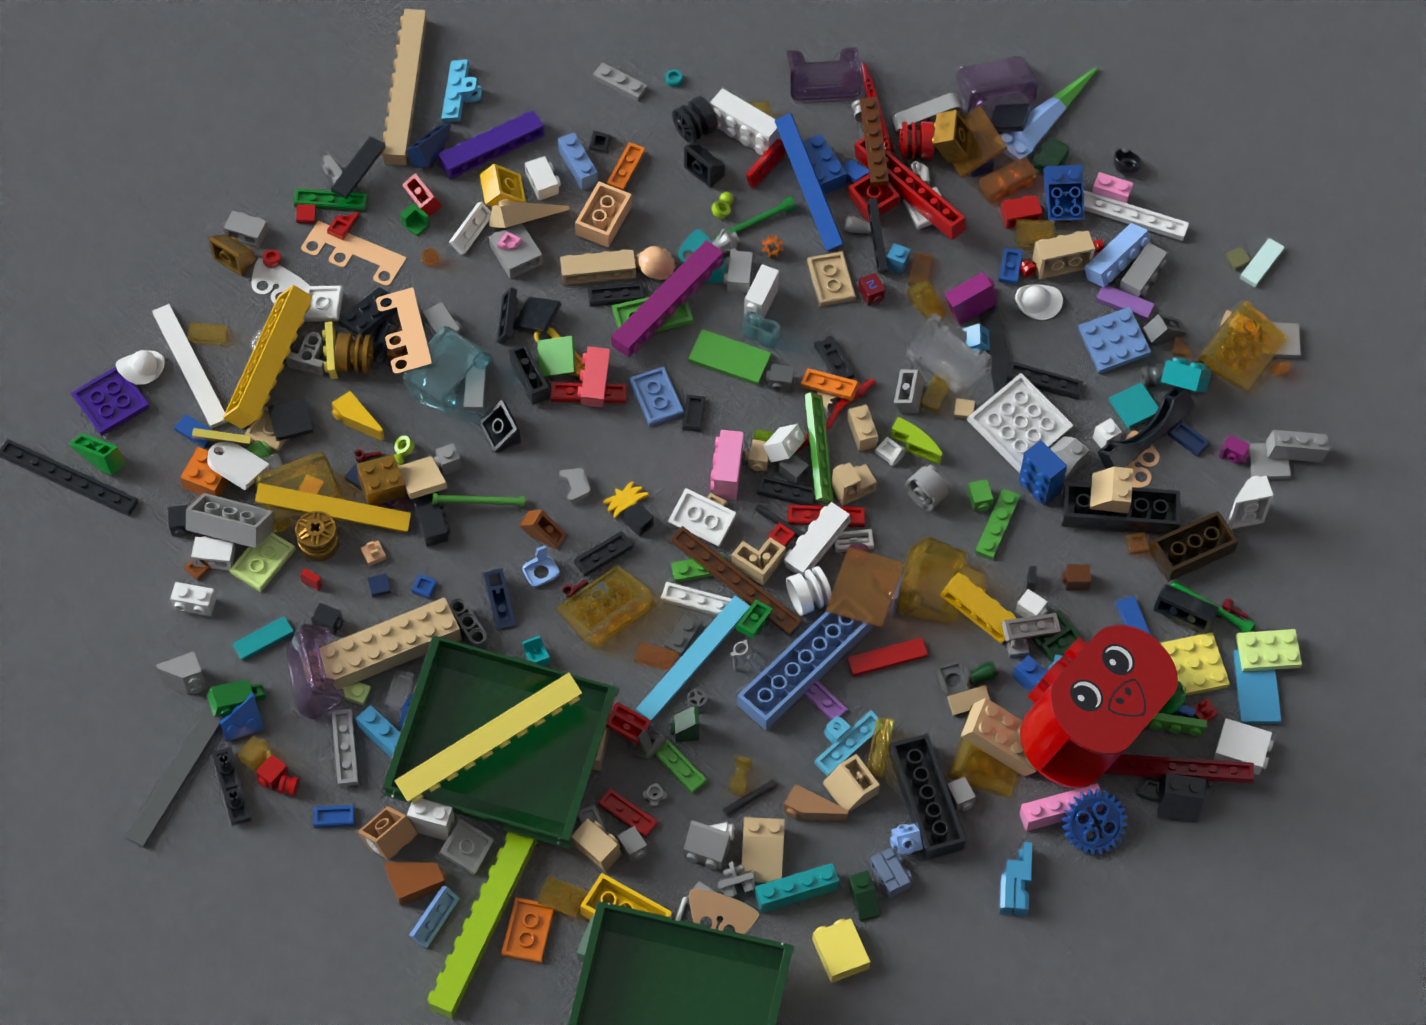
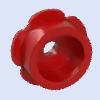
[1020,260,1037,277]

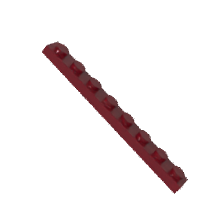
[1104,754,1254,784]

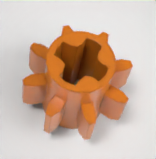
[762,234,784,257]

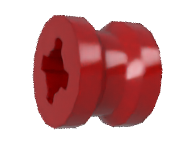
[278,774,300,797]

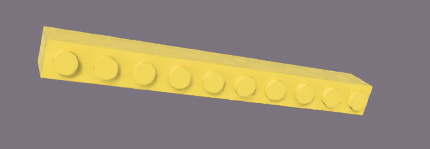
[394,673,582,803]

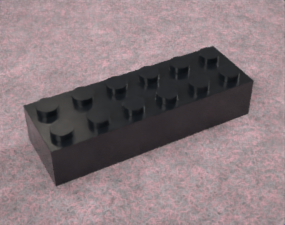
[1062,482,1180,534]
[889,733,966,860]

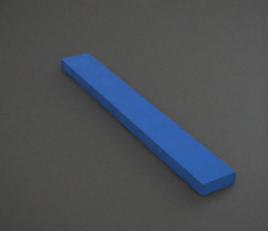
[774,113,844,252]

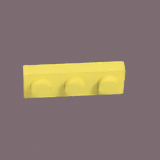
[322,321,338,379]

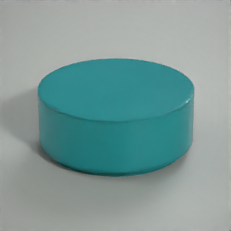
[665,69,683,87]

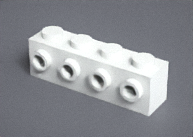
[784,502,851,579]

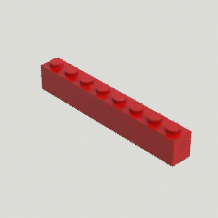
[854,137,966,240]

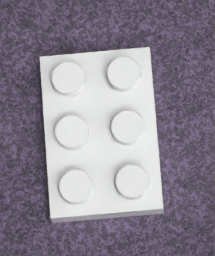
[668,488,737,548]

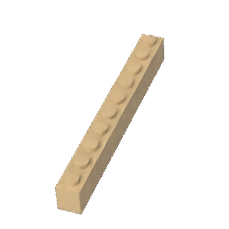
[381,9,427,166]

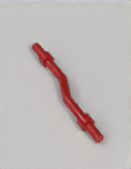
[795,378,876,453]

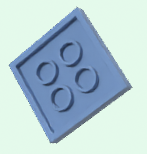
[1078,307,1151,374]

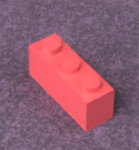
[577,346,610,407]

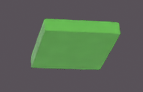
[538,336,576,378]

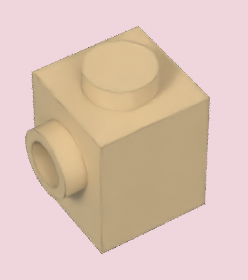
[745,439,769,471]

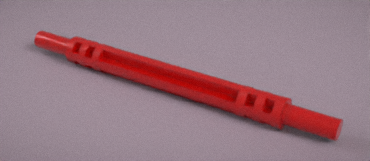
[860,63,894,155]

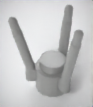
[731,640,762,674]

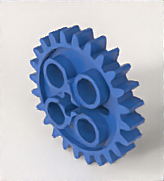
[1062,789,1128,855]

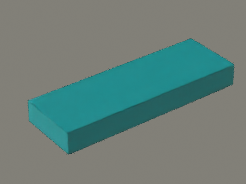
[232,616,294,661]

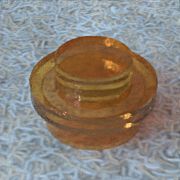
[421,248,439,266]

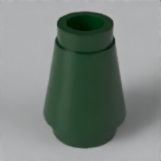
[970,661,999,685]

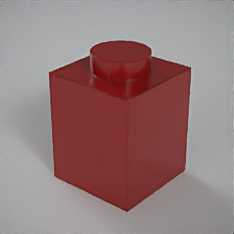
[256,754,289,791]

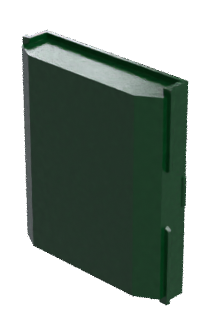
[382,635,620,849]
[568,901,795,1025]

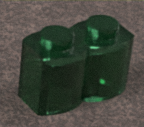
[1032,138,1070,175]

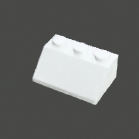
[1227,476,1273,529]

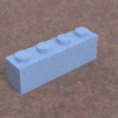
[1085,223,1151,287]

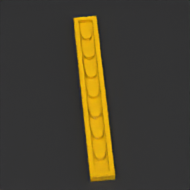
[255,483,411,533]

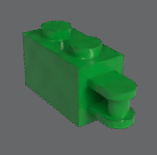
[207,679,267,717]

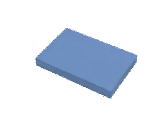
[629,367,684,427]

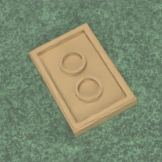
[807,251,856,307]
[398,456,447,499]

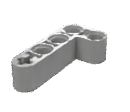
[892,93,967,135]

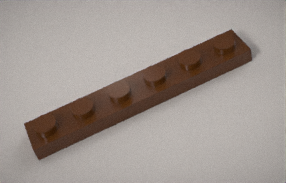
[859,97,889,187]

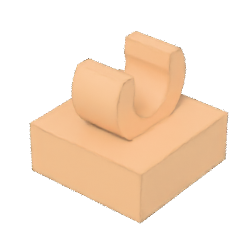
[360,540,386,566]

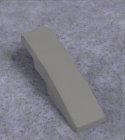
[464,352,488,411]

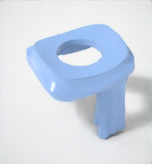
[522,546,560,587]

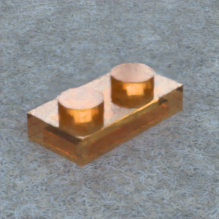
[634,642,678,671]

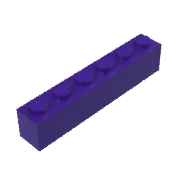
[438,110,544,180]

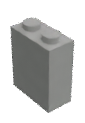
[489,223,543,279]

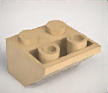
[823,754,880,812]

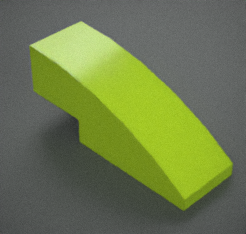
[891,417,943,465]

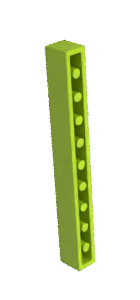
[427,832,538,1019]

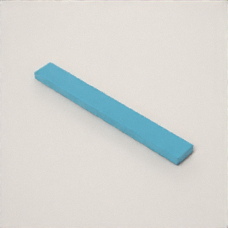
[636,596,750,723]

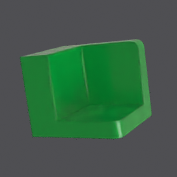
[400,203,430,236]

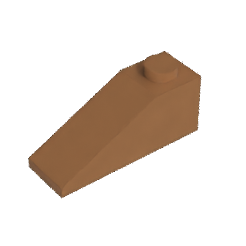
[783,784,849,822]

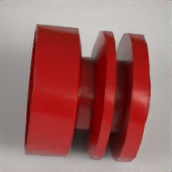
[899,122,934,160]

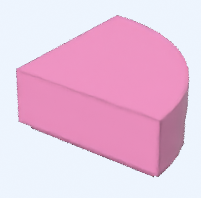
[497,231,523,250]

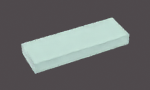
[1240,238,1285,287]

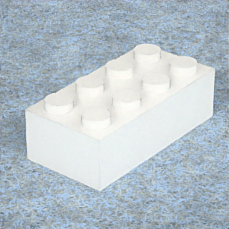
[710,88,781,155]

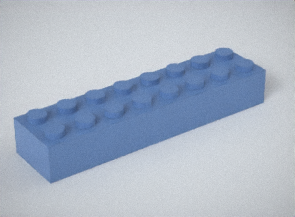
[737,593,874,730]

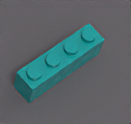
[755,863,839,913]

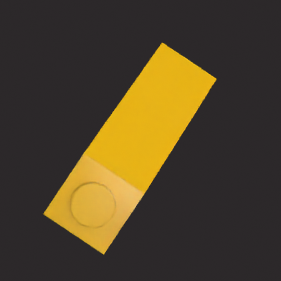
[331,391,384,441]

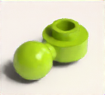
[711,192,734,219]
[394,436,414,466]

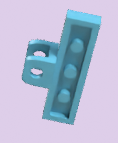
[441,59,483,123]
[814,710,885,777]

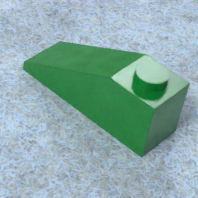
[69,433,126,475]

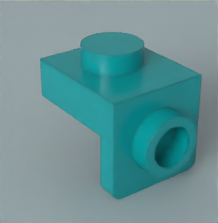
[522,635,551,666]

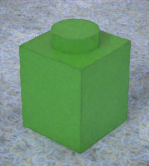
[967,479,993,512]

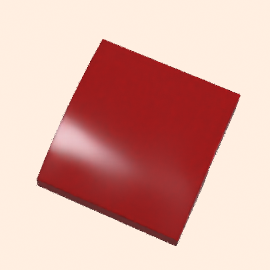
[606,701,651,745]

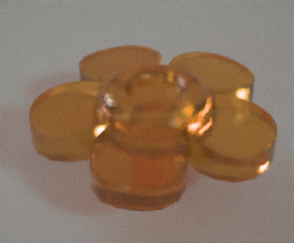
[1271,361,1292,376]

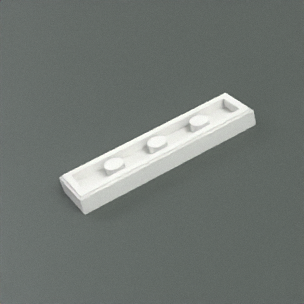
[661,582,732,616]

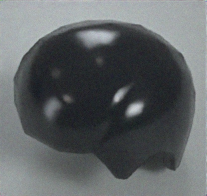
[1113,148,1141,174]

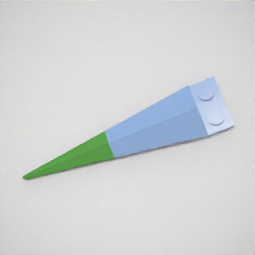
[993,67,1098,165]

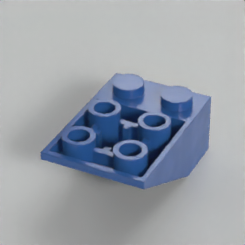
[1043,165,1085,221]

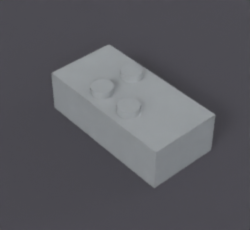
[186,493,274,548]

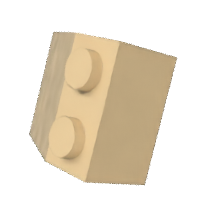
[741,817,785,884]

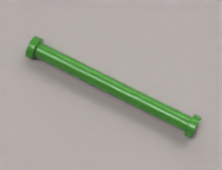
[432,493,525,507]

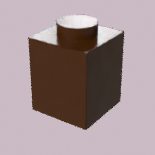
[1062,564,1091,590]

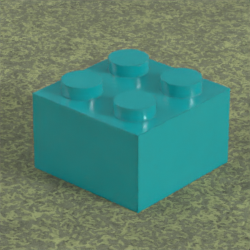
[1161,357,1212,392]

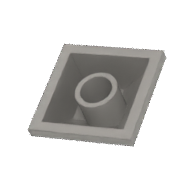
[1049,436,1090,483]

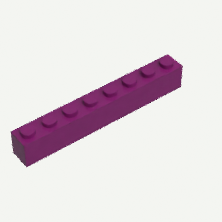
[611,240,724,358]

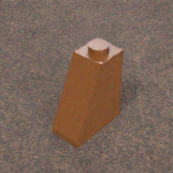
[384,862,447,906]

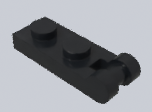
[814,335,855,379]

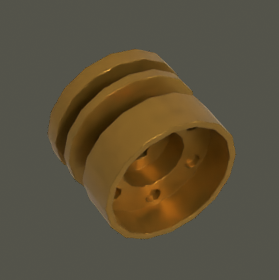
[335,333,374,374]
[295,511,339,562]

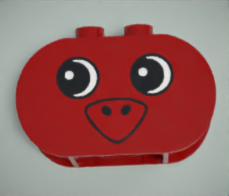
[1020,625,1178,789]

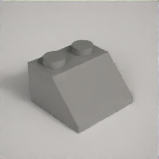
[156,651,207,695]
[683,820,730,870]

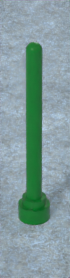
[716,197,796,239]
[1171,581,1256,633]

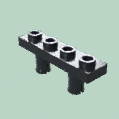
[212,747,251,826]

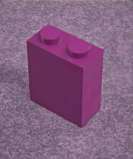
[944,272,998,325]

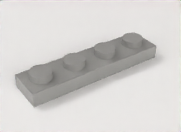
[332,709,358,787]

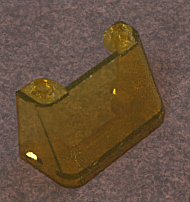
[254,452,344,533]
[897,535,967,624]

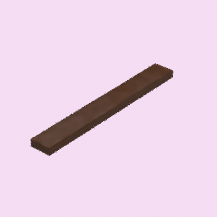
[670,526,803,636]

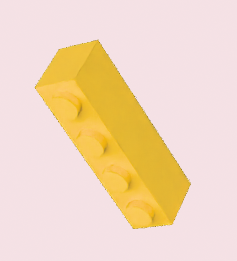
[940,572,1017,644]

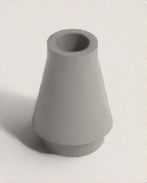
[844,215,871,234]

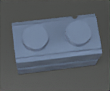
[870,848,913,898]

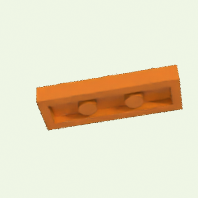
[607,142,645,191]
[800,368,859,400]

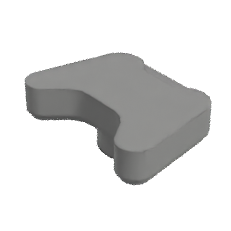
[559,468,590,503]

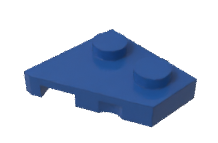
[220,693,264,742]

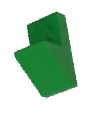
[736,600,773,639]

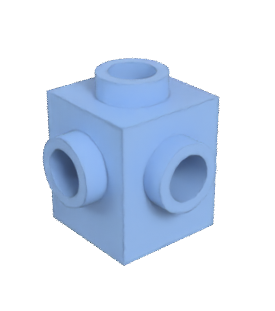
[890,823,923,855]

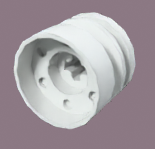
[786,566,833,616]

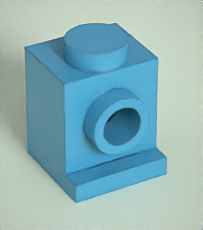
[964,324,990,355]

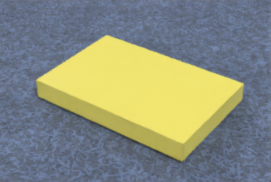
[192,428,251,446]

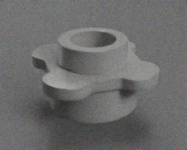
[643,783,667,806]

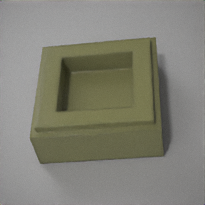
[1225,247,1251,271]

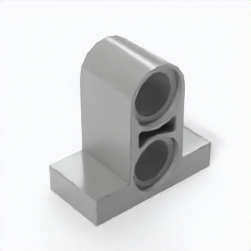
[286,332,325,377]

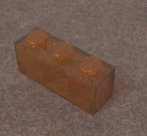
[978,157,1037,204]

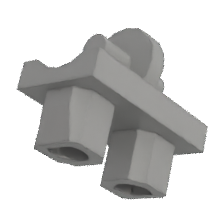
[718,862,756,897]

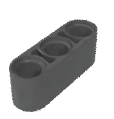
[449,598,487,650]

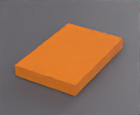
[501,897,555,964]

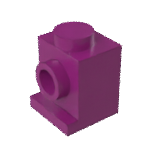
[1219,435,1251,465]

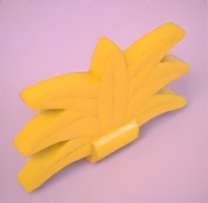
[603,481,649,519]

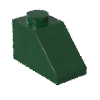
[670,706,699,742]
[848,870,880,921]

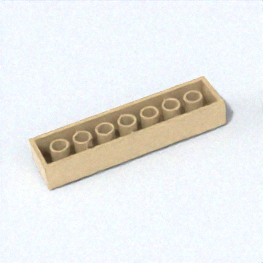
[298,597,461,699]

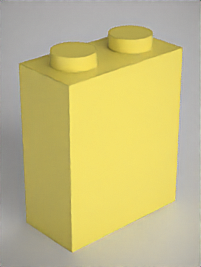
[812,918,870,983]

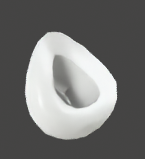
[1015,284,1063,320]
[116,350,165,385]

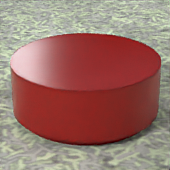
[262,250,281,268]

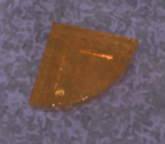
[1171,336,1191,359]

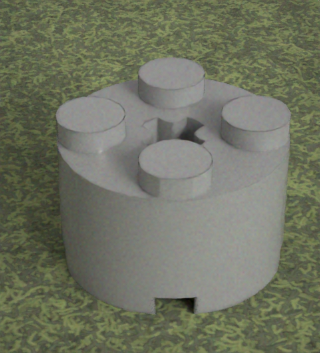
[905,465,950,511]

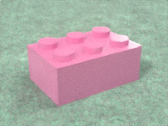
[710,430,743,500]

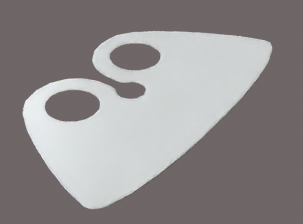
[252,258,310,304]

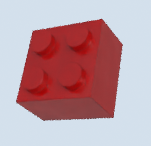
[848,174,900,223]

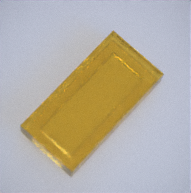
[187,322,228,344]

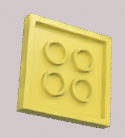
[1161,632,1230,696]

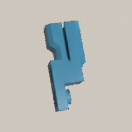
[999,842,1032,916]

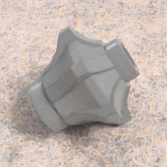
[712,229,740,254]

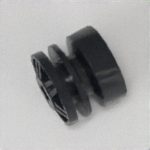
[672,96,718,143]

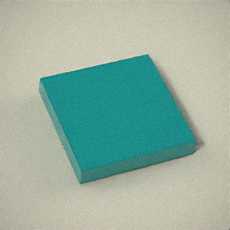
[1109,383,1159,429]

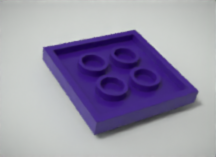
[71,367,150,436]

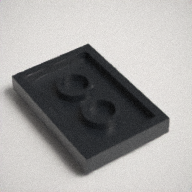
[339,287,398,339]

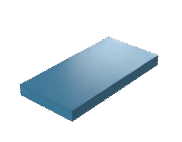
[1233,650,1281,724]

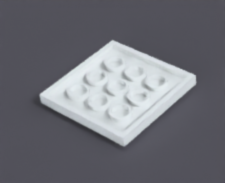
[967,373,1073,473]

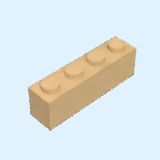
[560,249,636,285]

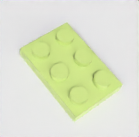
[1236,629,1302,672]

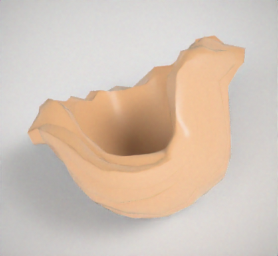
[635,246,676,280]

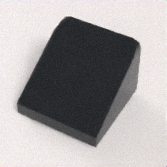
[589,131,612,152]

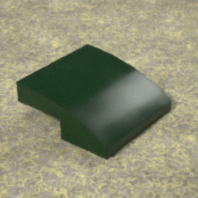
[1031,610,1081,661]

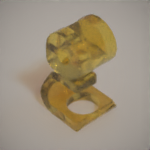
[728,755,753,795]

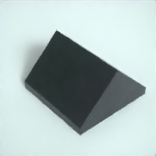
[479,400,521,453]

